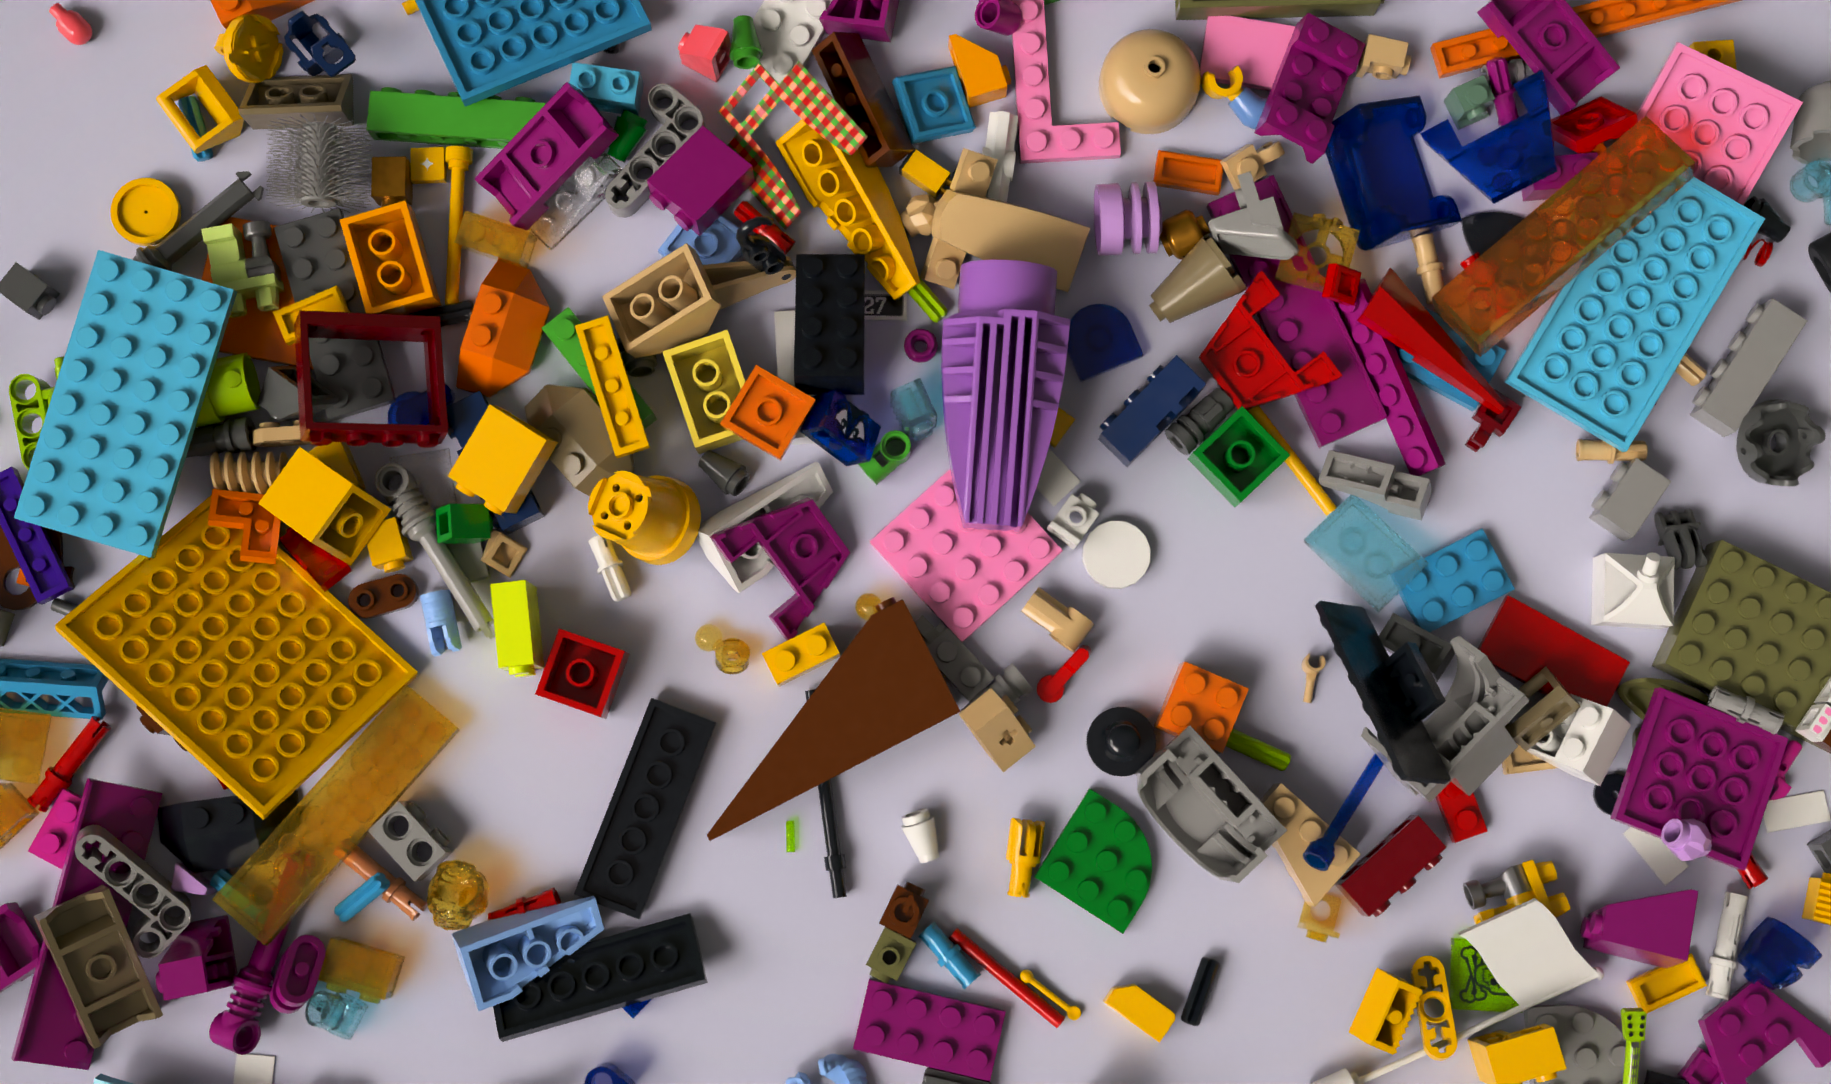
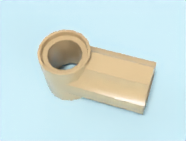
[1021,587,1094,652]

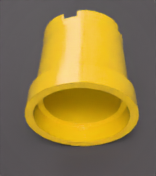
[588,471,701,565]

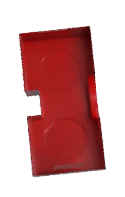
[279,527,352,592]

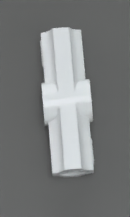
[982,111,1018,202]

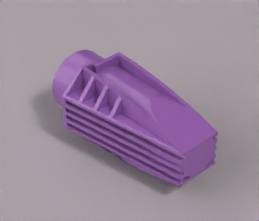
[941,260,1070,532]

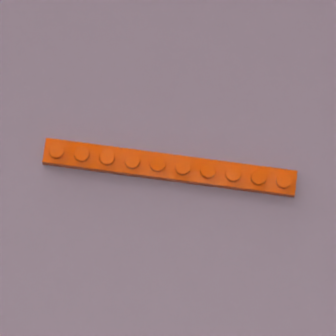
[1430,0,1742,79]

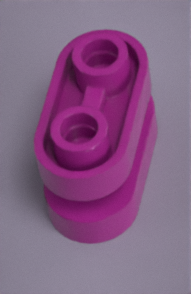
[270,935,326,1014]

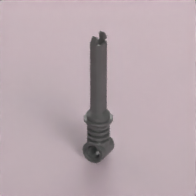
[133,171,264,271]

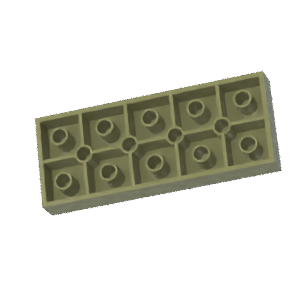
[1652,540,1831,752]

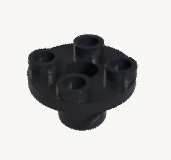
[1086,707,1156,777]

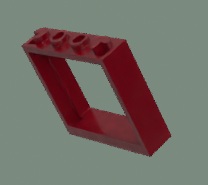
[294,310,448,448]

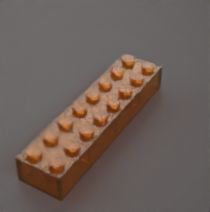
[1432,116,1695,357]

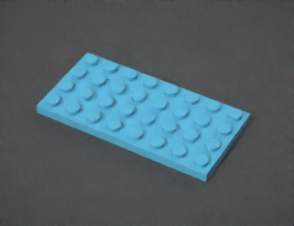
[1505,149,1765,452]
[14,250,237,558]

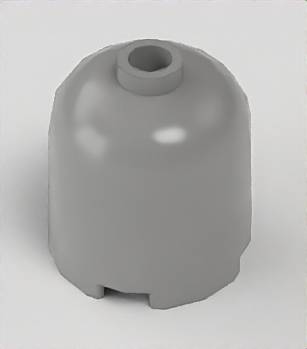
[1790,81,1831,167]

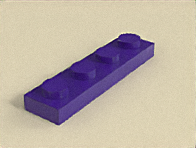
[0,467,74,605]

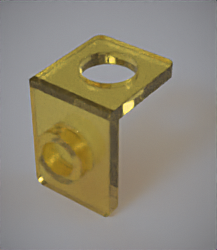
[1297,894,1341,943]

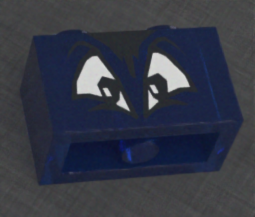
[800,391,881,466]

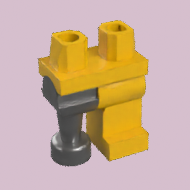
[1463,860,1571,924]

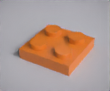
[720,365,816,461]

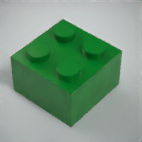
[1188,406,1290,508]

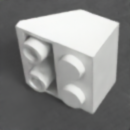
[1527,694,1631,786]

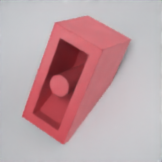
[678,25,731,83]

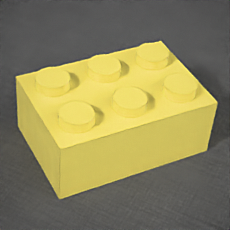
[662,329,746,454]

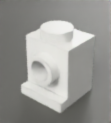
[1046,493,1100,550]

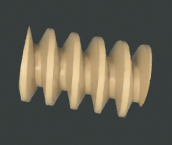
[210,452,288,494]

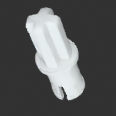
[588,535,632,602]

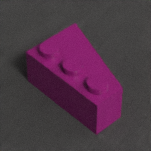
[156,915,238,1001]

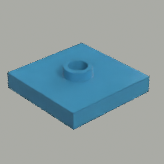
[892,66,976,144]

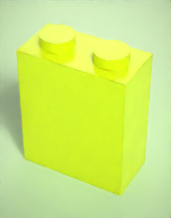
[490,580,545,677]

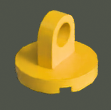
[214,14,283,83]

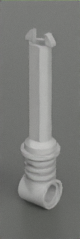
[374,463,495,639]

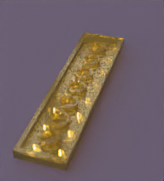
[212,684,460,946]

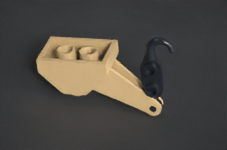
[602,216,796,358]

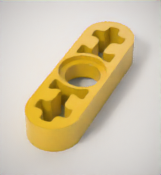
[1411,956,1457,1061]

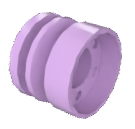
[1094,181,1162,256]

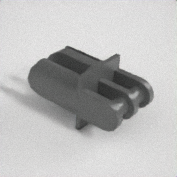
[1654,509,1707,570]

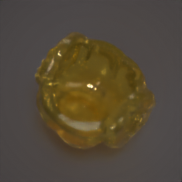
[427,860,490,930]

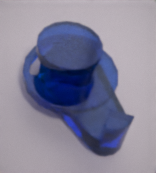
[388,383,455,425]

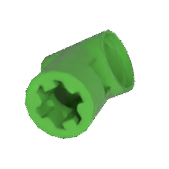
[857,430,912,485]

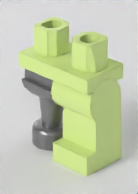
[201,220,285,318]

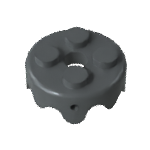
[1736,399,1826,486]

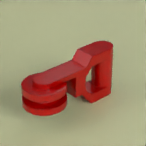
[1037,645,1092,703]

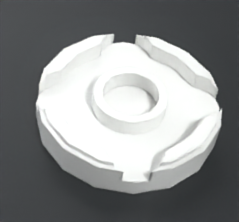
[1082,521,1151,589]

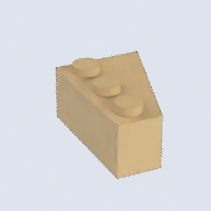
[1260,783,1361,907]

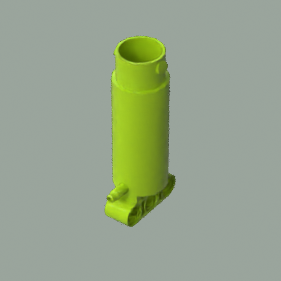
[9,352,261,470]

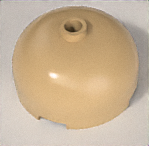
[1099,29,1201,134]

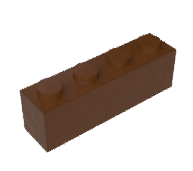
[812,32,915,167]

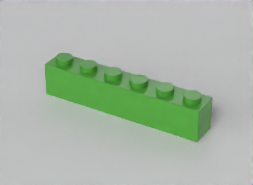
[366,87,546,149]

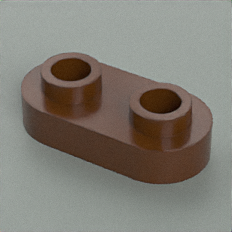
[348,574,419,619]

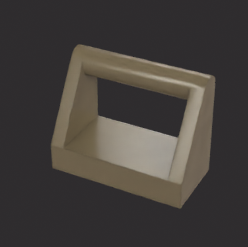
[1505,666,1581,751]

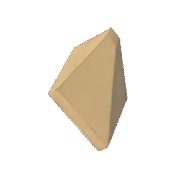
[480,529,528,578]

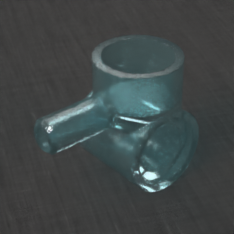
[1790,160,1831,225]
[305,991,368,1040]

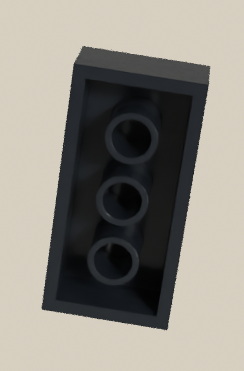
[794,254,865,395]

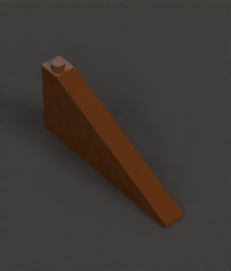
[707,597,961,841]

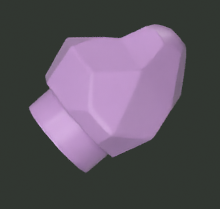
[1661,818,1712,861]

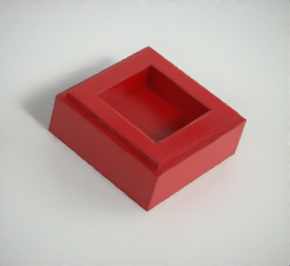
[1322,263,1362,306]

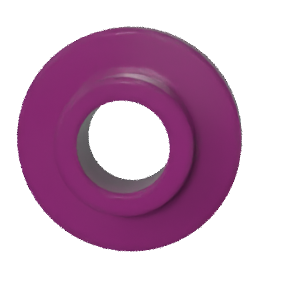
[904,329,938,363]

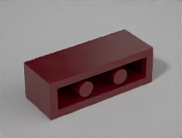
[1335,815,1446,917]

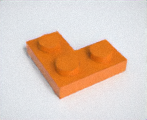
[208,489,281,564]

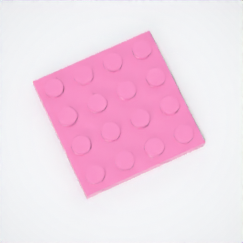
[1612,42,1803,205]
[869,469,1063,643]

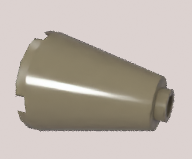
[1149,234,1247,323]

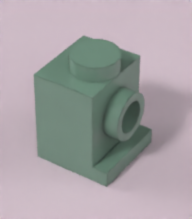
[1444,75,1495,130]

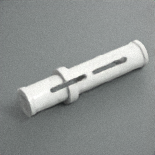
[1705,892,1749,1000]

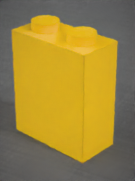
[448,404,558,515]

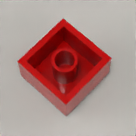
[535,628,630,719]

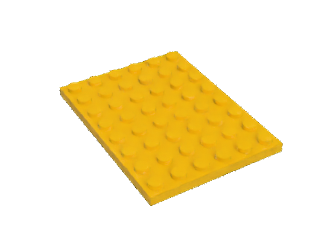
[55,496,418,820]

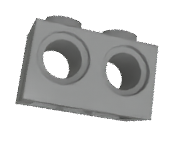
[368,801,452,882]

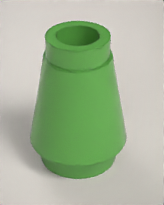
[729,15,763,69]

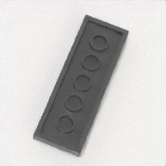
[274,208,397,422]

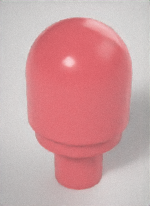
[49,3,92,45]

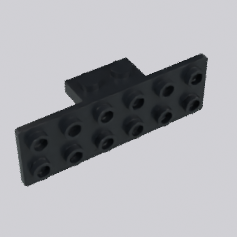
[1315,601,1451,784]

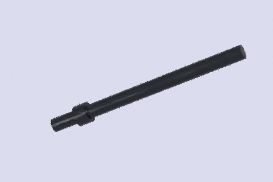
[805,690,847,898]

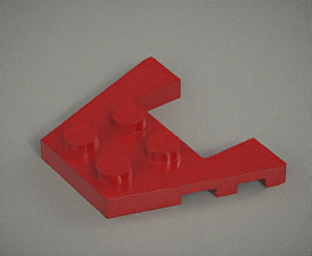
[1199,271,1343,410]

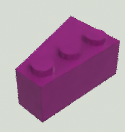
[819,0,899,43]

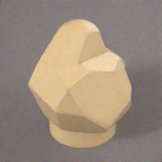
[899,194,940,238]

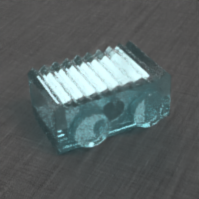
[890,378,938,442]

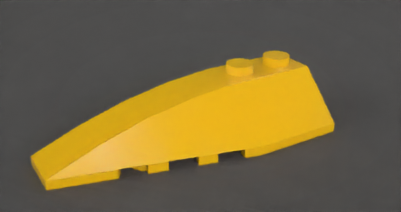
[775,120,920,300]

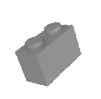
[1589,458,1671,541]

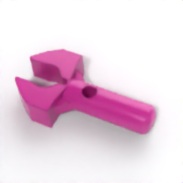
[1769,740,1802,800]

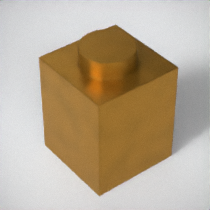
[371,156,413,207]

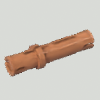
[333,837,428,921]

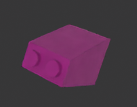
[1580,889,1698,968]

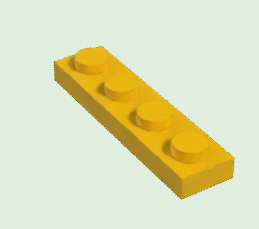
[575,315,650,458]

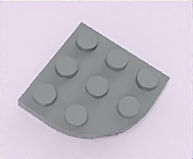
[1524,1005,1639,1084]

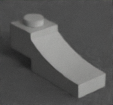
[1318,450,1432,521]

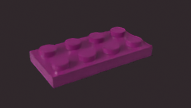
[853,979,1006,1081]

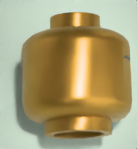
[1160,210,1211,259]

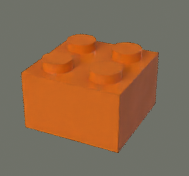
[1154,661,1249,754]

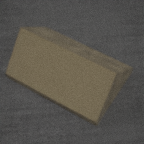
[238,74,354,130]

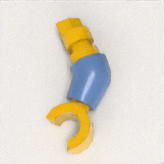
[1201,65,1267,129]

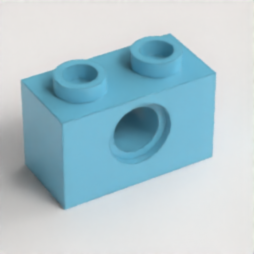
[569,62,644,116]

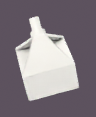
[1591,552,1675,629]

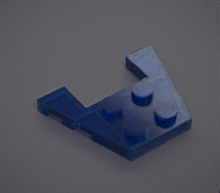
[1420,70,1557,204]

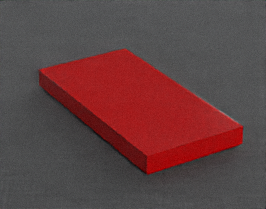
[1478,595,1630,707]

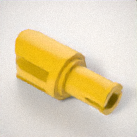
[1006,818,1045,898]

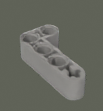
[605,83,706,218]
[75,825,191,959]

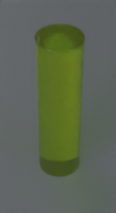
[786,821,795,852]

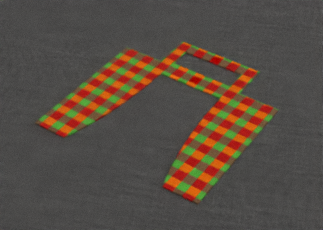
[718,61,868,230]

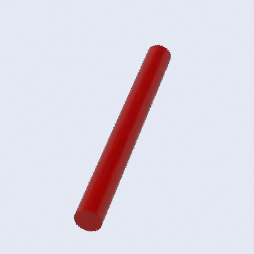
[949,928,1065,1028]

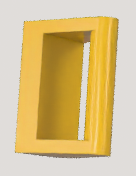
[156,65,244,153]

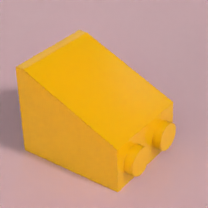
[258,446,391,566]

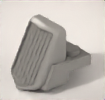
[1208,171,1299,260]

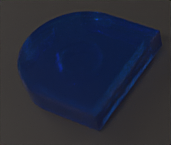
[1067,304,1144,382]

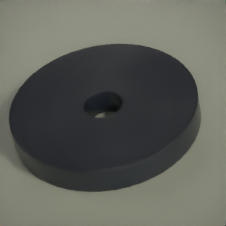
[1593,774,1624,815]

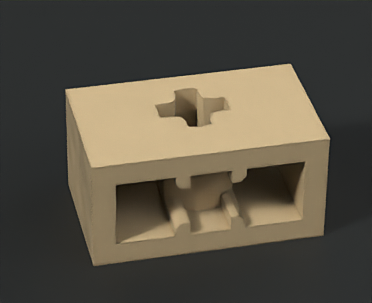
[959,688,1036,772]

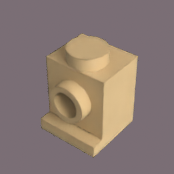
[1356,34,1411,80]

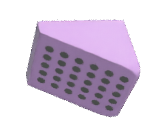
[171,863,217,895]

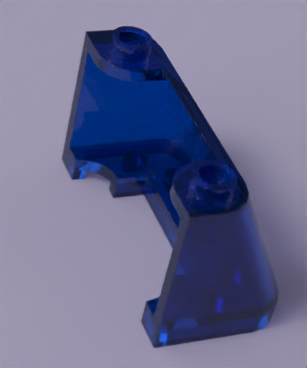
[1325,95,1462,251]

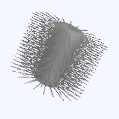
[266,114,372,213]

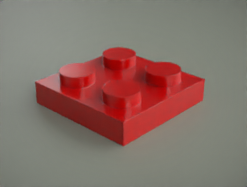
[1542,96,1639,153]

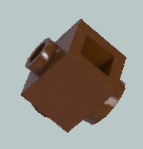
[879,881,929,939]

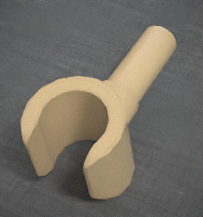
[1301,653,1326,703]

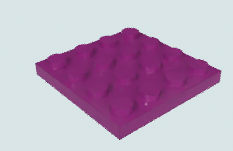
[1610,687,1789,870]

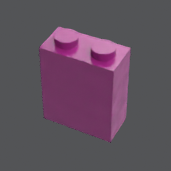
[647,125,755,236]

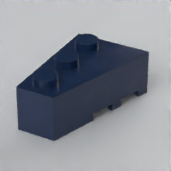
[1098,355,1206,467]

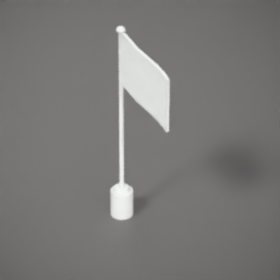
[1310,898,1604,1084]

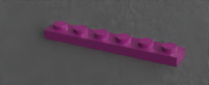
[1335,278,1446,476]

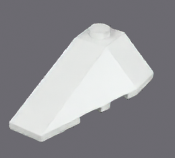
[696,462,833,593]

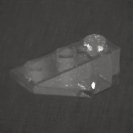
[529,151,622,250]

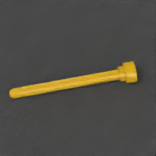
[445,146,473,305]

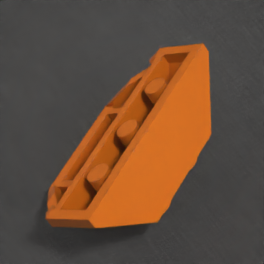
[456,260,551,398]

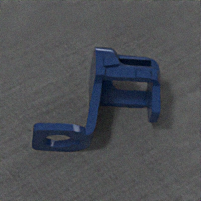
[284,11,356,77]

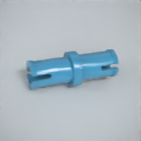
[918,921,981,990]

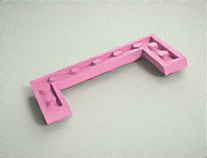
[1012,0,1121,164]

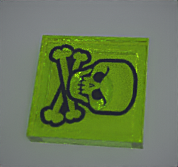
[1450,938,1523,1013]

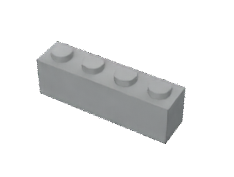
[1690,298,1807,437]

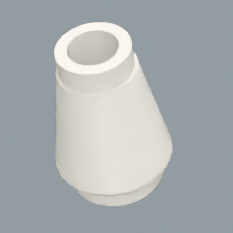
[901,808,940,863]

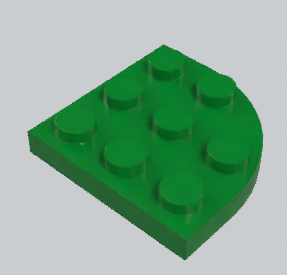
[1034,789,1152,934]

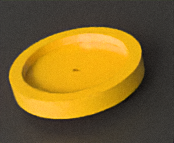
[110,178,181,246]

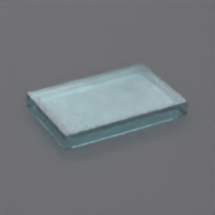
[1304,495,1428,613]

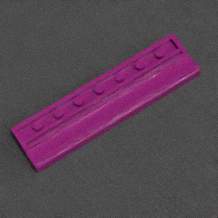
[1206,175,1387,448]
[11,778,163,1070]

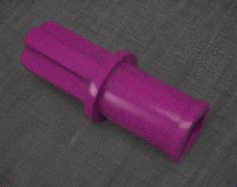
[1486,57,1520,126]

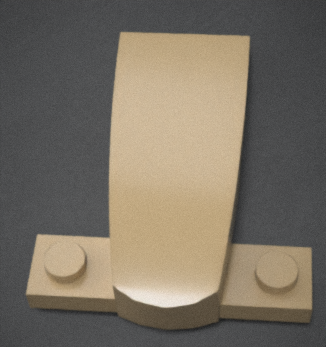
[920,148,1090,292]

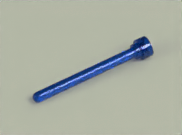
[1303,753,1384,871]

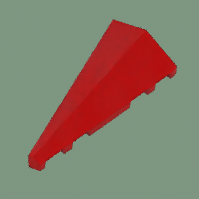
[1357,268,1506,415]

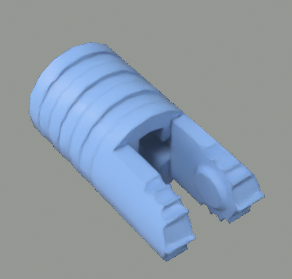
[420,590,462,657]

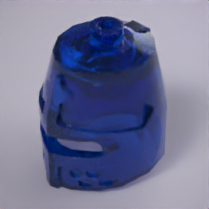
[1737,917,1822,990]

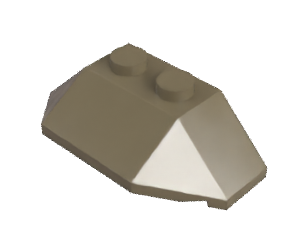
[524,384,634,496]

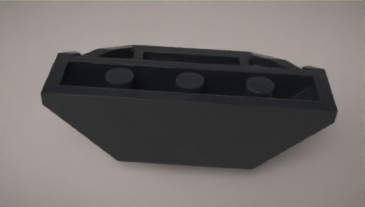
[157,790,301,873]

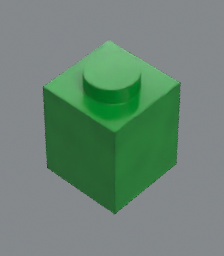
[435,503,493,544]

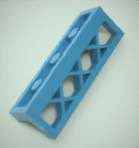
[0,659,109,720]

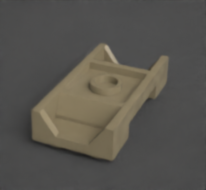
[33,885,163,1049]

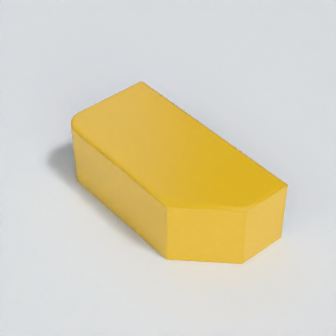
[1103,984,1176,1043]

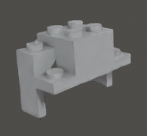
[1361,636,1529,802]
[1135,725,1287,883]

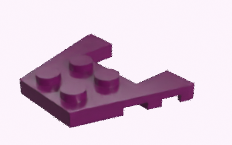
[710,498,850,640]
[1698,980,1831,1084]

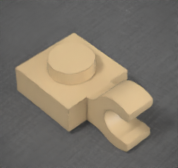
[1220,141,1285,191]

